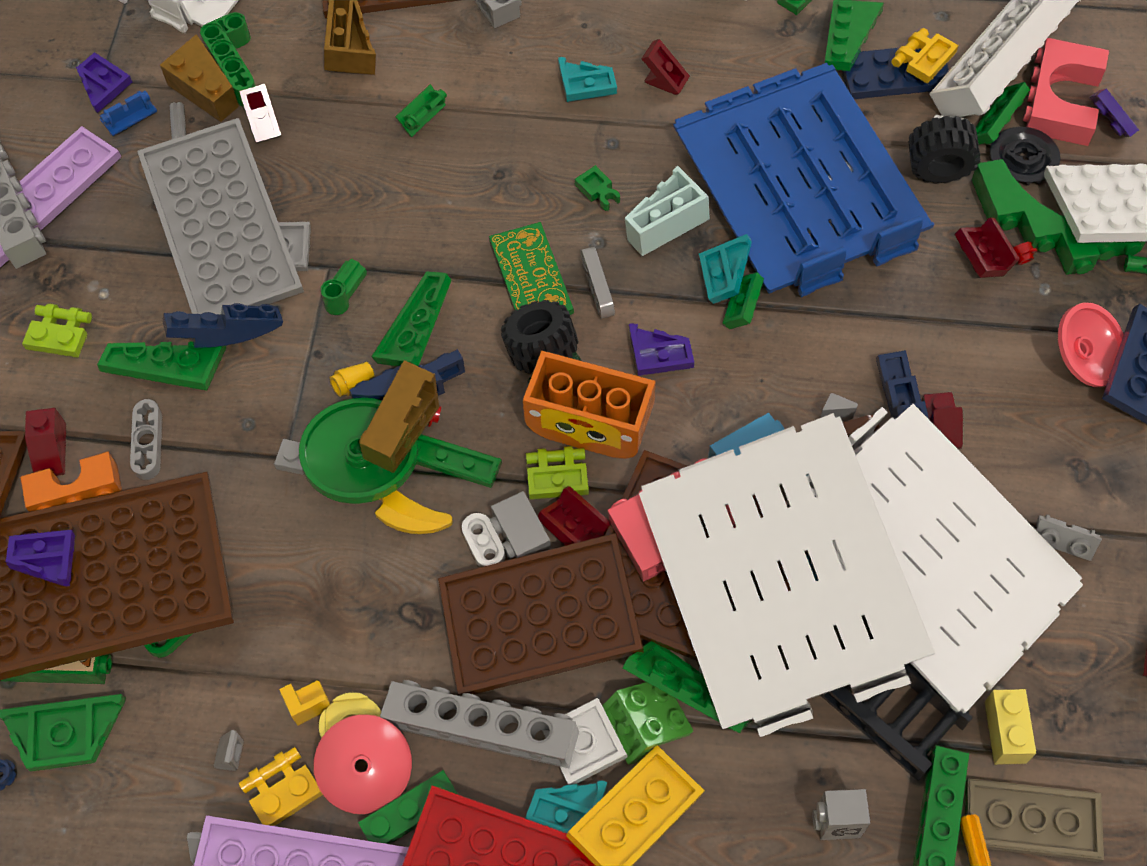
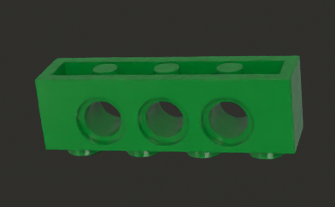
[913,746,969,866]

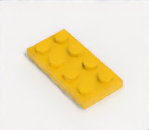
[566,746,705,866]

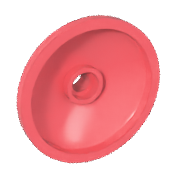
[1058,303,1124,387]
[314,714,412,814]

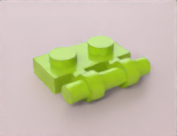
[22,304,92,358]
[526,446,589,500]

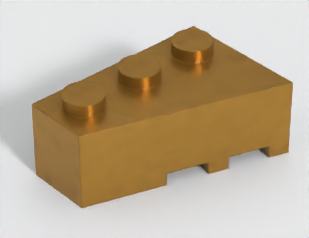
[324,0,376,75]
[160,34,239,122]
[360,360,439,473]

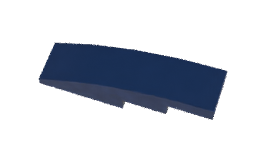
[876,350,929,419]

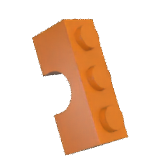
[21,452,122,512]

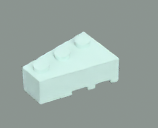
[625,166,710,256]

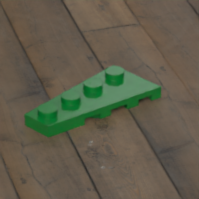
[825,0,884,71]
[371,271,452,366]
[97,341,226,391]
[622,641,752,734]

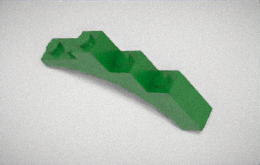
[972,159,1146,275]

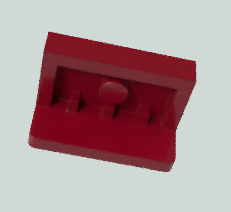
[954,217,1019,278]
[538,486,611,546]

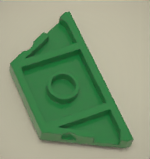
[0,694,125,772]

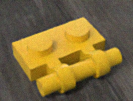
[891,28,959,84]
[238,747,323,826]

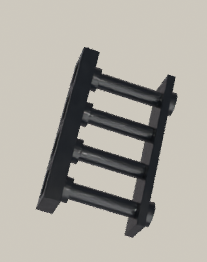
[820,632,973,781]

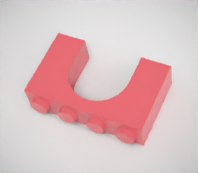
[1023,38,1109,146]
[608,458,736,582]

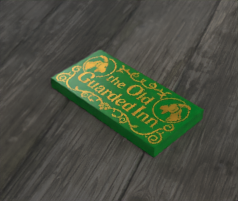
[489,222,574,315]

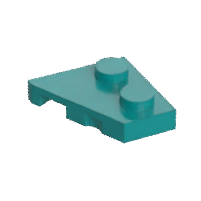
[558,57,617,102]
[699,234,752,304]

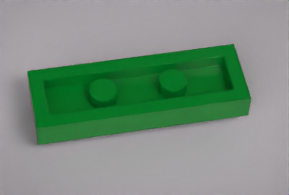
[975,82,1030,145]
[358,770,457,844]

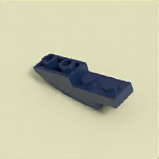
[163,303,283,348]
[349,349,465,400]

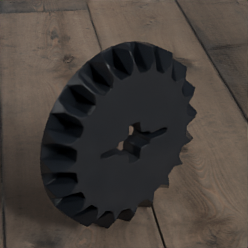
[989,127,1060,186]

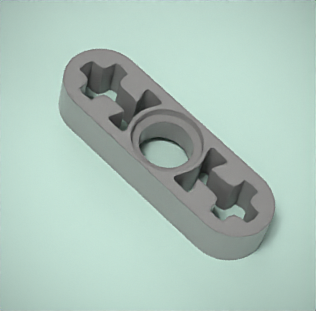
[580,247,615,319]
[130,399,162,480]

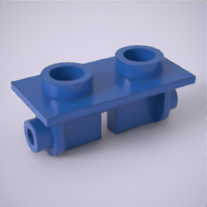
[100,91,157,136]

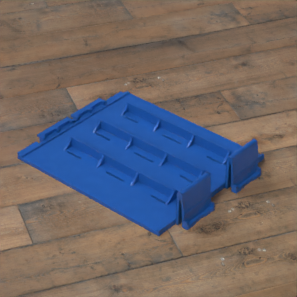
[673,63,934,297]

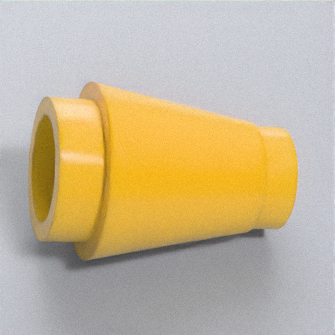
[330,362,374,397]

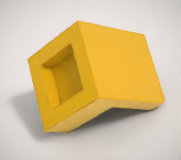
[279,681,330,726]

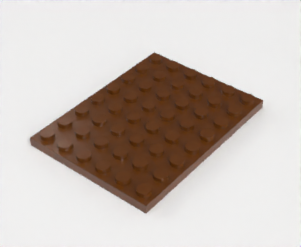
[0,472,234,680]

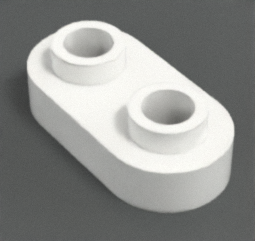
[462,513,505,567]

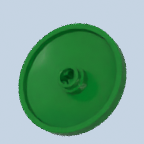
[299,398,418,504]

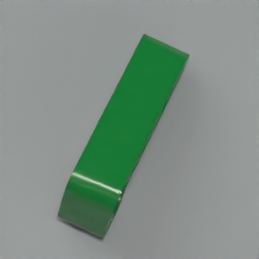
[200,12,256,107]

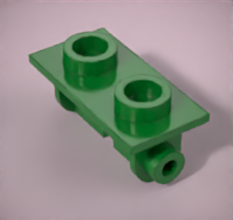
[395,84,447,137]

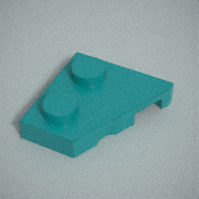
[525,781,608,833]

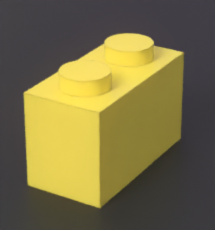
[985,689,1036,765]

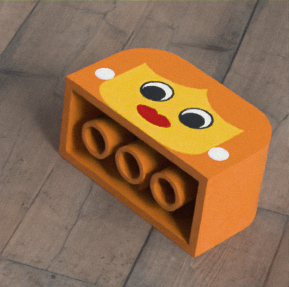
[523,351,656,459]

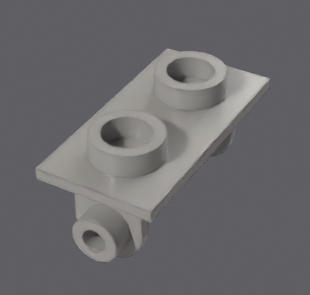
[1036,514,1102,561]

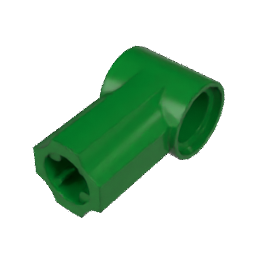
[320,259,367,315]

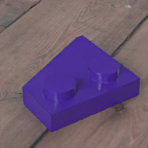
[76,52,132,113]
[1089,88,1139,137]
[629,323,694,376]
[6,530,75,586]

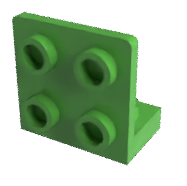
[602,682,693,765]

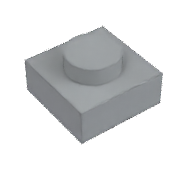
[274,439,304,475]

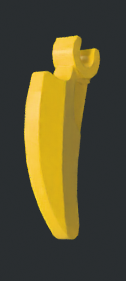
[375,490,453,534]

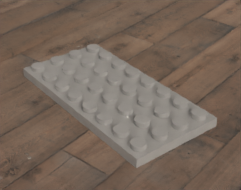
[137,118,304,314]

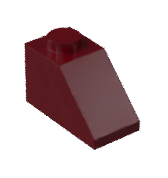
[25,408,66,476]

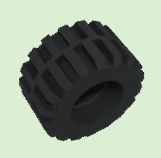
[908,116,981,184]
[501,300,579,374]

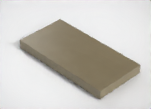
[965,778,1104,862]

